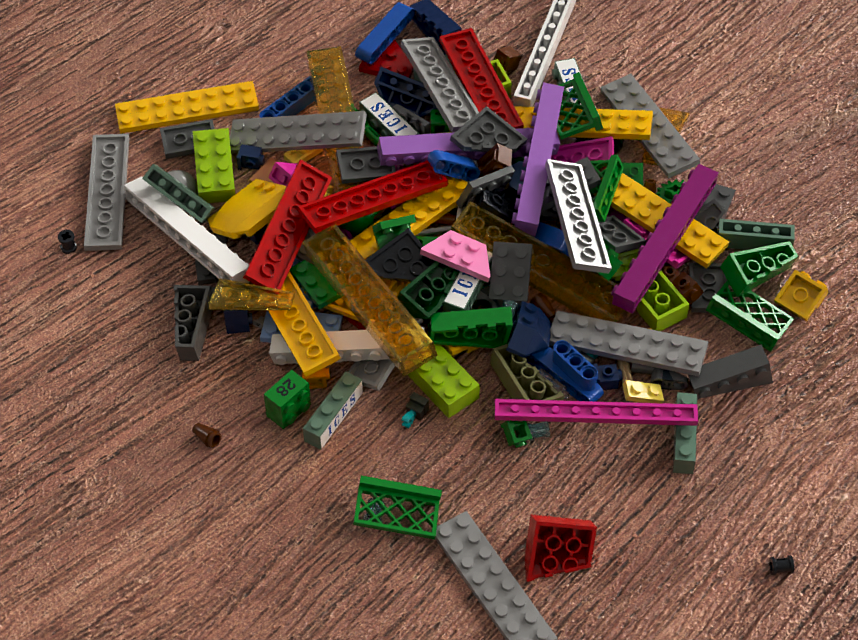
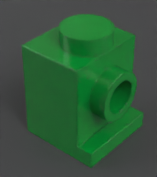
[500,421,532,448]

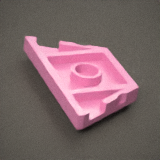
[420,230,490,283]

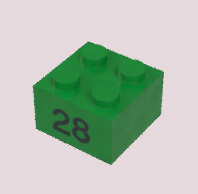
[264,370,311,429]

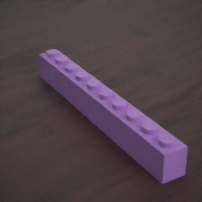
[511,82,564,236]
[377,128,560,166]

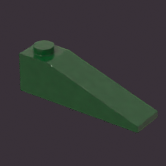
[394,261,459,320]

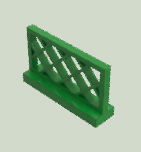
[556,72,603,140]
[589,155,624,222]
[706,280,795,352]
[353,476,442,540]

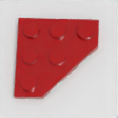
[359,39,413,78]

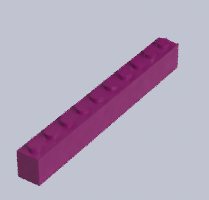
[611,164,719,314]

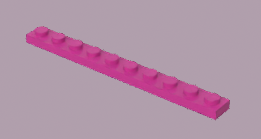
[495,399,698,426]

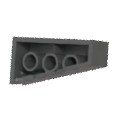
[174,285,214,361]
[688,344,773,399]

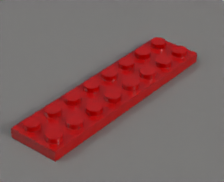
[439,28,524,129]
[243,159,332,296]
[298,160,448,234]

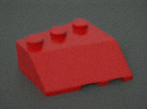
[524,515,597,582]

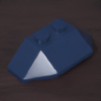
[374,67,438,118]
[506,301,552,358]

